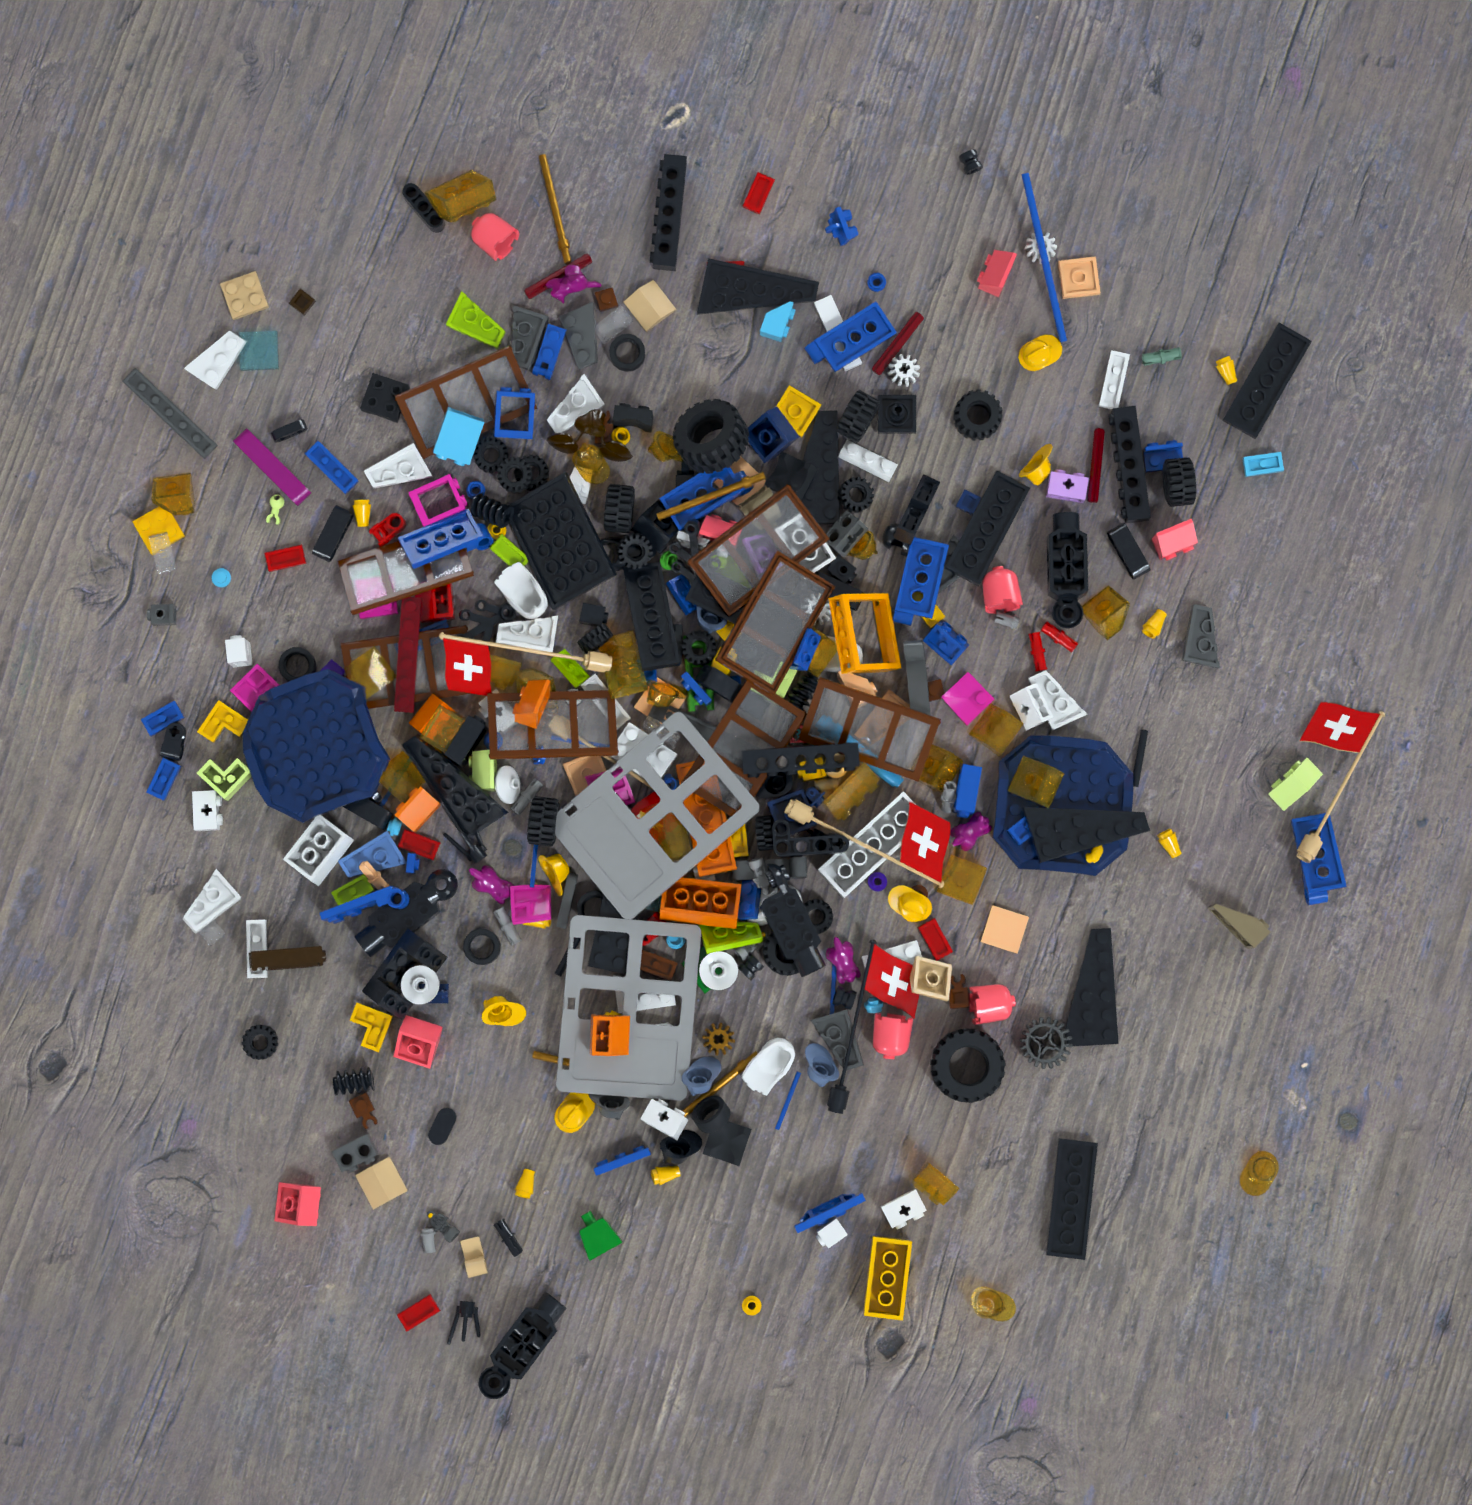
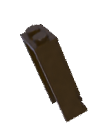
[248,946,326,972]

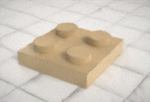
[220,271,269,320]

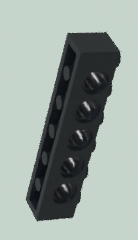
[650,154,687,271]
[1108,406,1151,523]
[742,742,860,778]

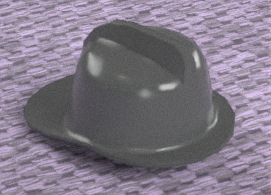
[588,1094,630,1120]

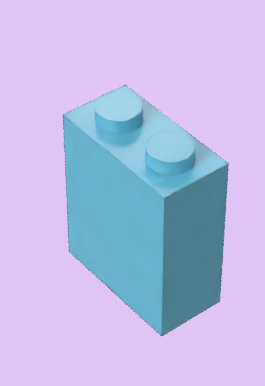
[433,407,484,466]

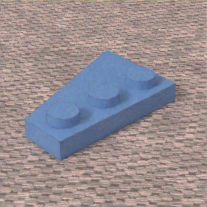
[338,831,407,878]

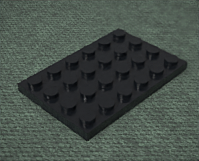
[508,472,617,610]

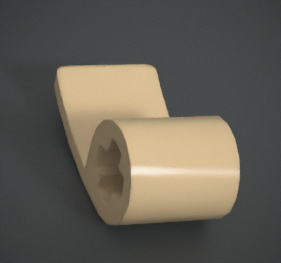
[460,1237,488,1278]

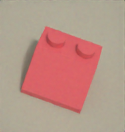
[977,250,1017,297]
[699,514,742,550]
[1151,518,1198,561]
[393,1015,443,1069]
[274,1182,321,1226]

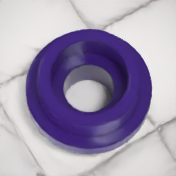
[868,872,887,892]

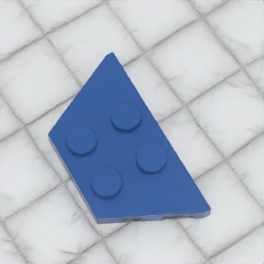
[794,1193,866,1233]

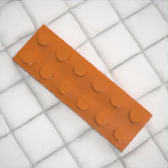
[676,761,737,877]

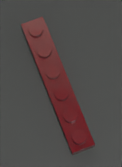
[394,597,422,713]

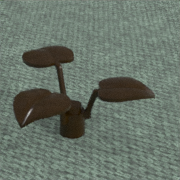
[546,409,633,462]

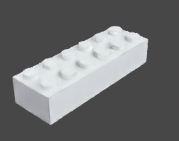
[818,791,916,899]

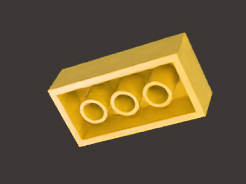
[863,1236,912,1321]

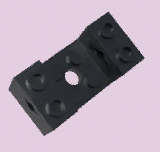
[362,928,448,1020]

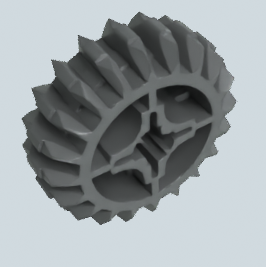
[1020,1017,1073,1069]

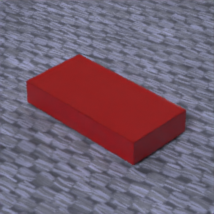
[743,172,775,215]
[265,544,307,572]
[398,829,441,861]
[918,918,953,961]
[397,1294,441,1332]

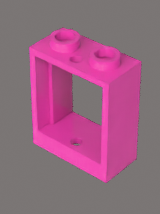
[408,474,468,527]

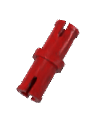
[1040,621,1078,653]
[1028,632,1047,672]

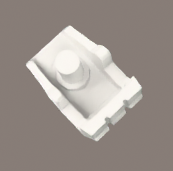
[570,465,593,504]

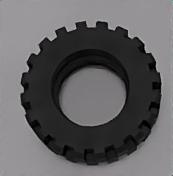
[673,399,749,474]
[930,1028,1006,1103]

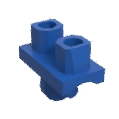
[825,207,858,246]

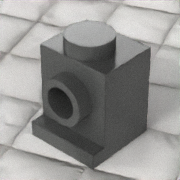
[147,604,177,626]

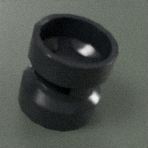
[959,149,983,175]
[738,954,764,980]
[832,986,857,1010]

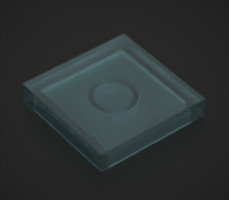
[239,331,279,371]

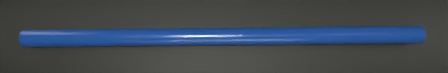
[1021,173,1067,342]

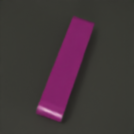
[233,428,311,506]

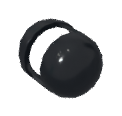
[882,523,909,557]

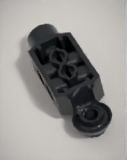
[1047,512,1088,629]
[354,869,458,957]
[478,1292,567,1399]

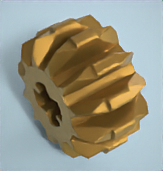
[702,1023,735,1056]

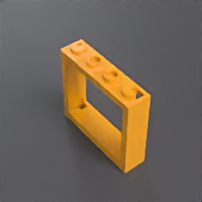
[828,593,901,674]

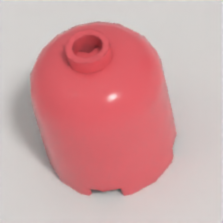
[471,213,519,261]
[982,566,1023,614]
[969,984,1016,1025]
[873,1013,913,1059]

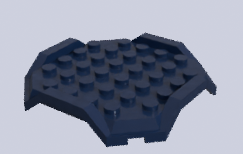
[242,669,390,823]
[992,735,1134,876]

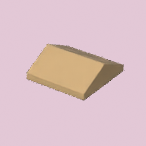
[623,280,676,332]
[910,956,952,1001]
[355,1157,408,1210]

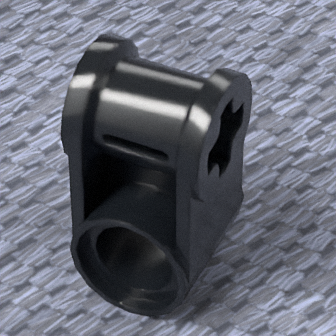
[160,723,186,761]

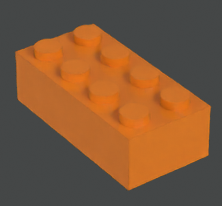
[660,877,741,929]

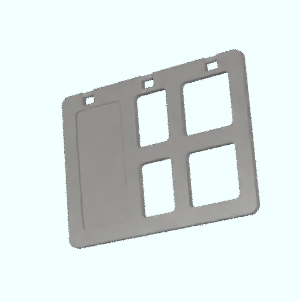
[555,712,760,920]
[556,915,701,1101]

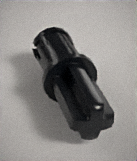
[493,1218,523,1257]

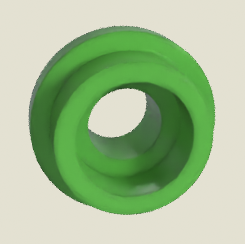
[660,551,678,570]

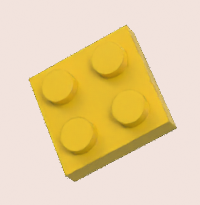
[776,385,821,438]
[132,503,185,555]

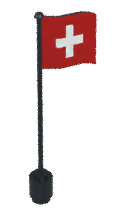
[827,940,920,1114]

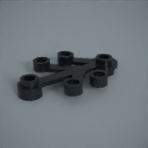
[669,519,721,586]
[454,600,516,651]

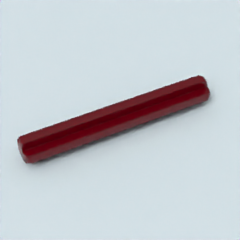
[524,253,592,299]
[872,312,924,375]
[1087,428,1105,503]

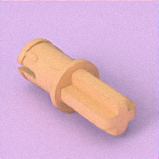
[359,861,390,890]

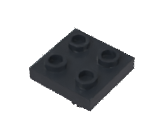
[878,395,916,434]

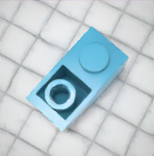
[760,302,796,342]

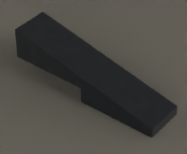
[893,474,940,545]

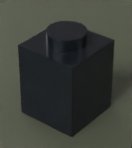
[579,603,609,627]

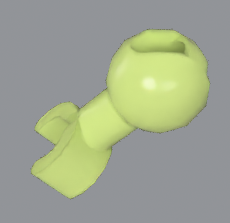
[266,494,284,525]

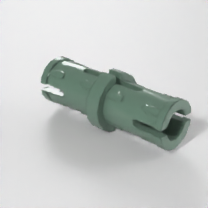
[1142,347,1182,366]

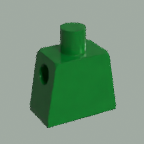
[579,1211,623,1261]

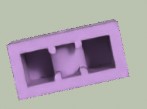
[1046,470,1089,503]

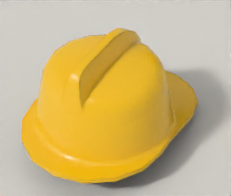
[1018,335,1062,371]
[1019,444,1053,485]
[539,854,569,896]
[888,885,932,922]
[481,996,526,1026]
[554,1093,595,1133]

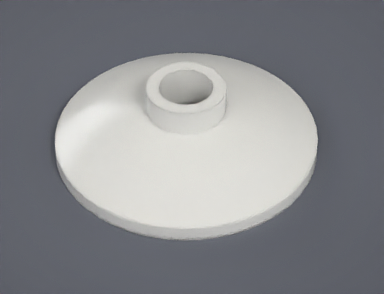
[495,766,521,804]
[699,951,738,990]
[401,965,439,1004]

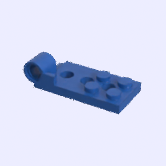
[804,302,897,372]
[660,467,754,531]
[398,509,493,569]
[893,537,949,626]
[1291,813,1347,906]
[319,886,409,924]

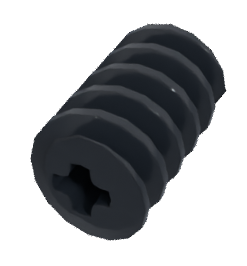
[471,493,514,528]
[786,671,818,712]
[333,1067,375,1096]

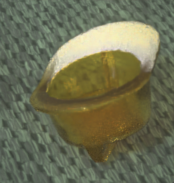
[648,431,684,462]
[572,442,610,484]
[847,531,878,560]
[647,680,690,707]
[1240,1151,1279,1196]
[970,1286,1016,1322]

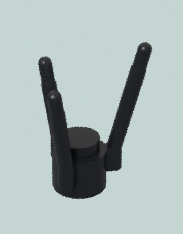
[443,831,487,864]
[447,1301,481,1345]

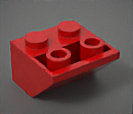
[414,581,455,623]

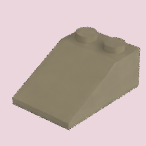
[1207,904,1270,949]

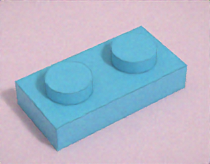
[1242,452,1284,477]

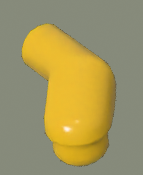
[1086,845,1103,863]

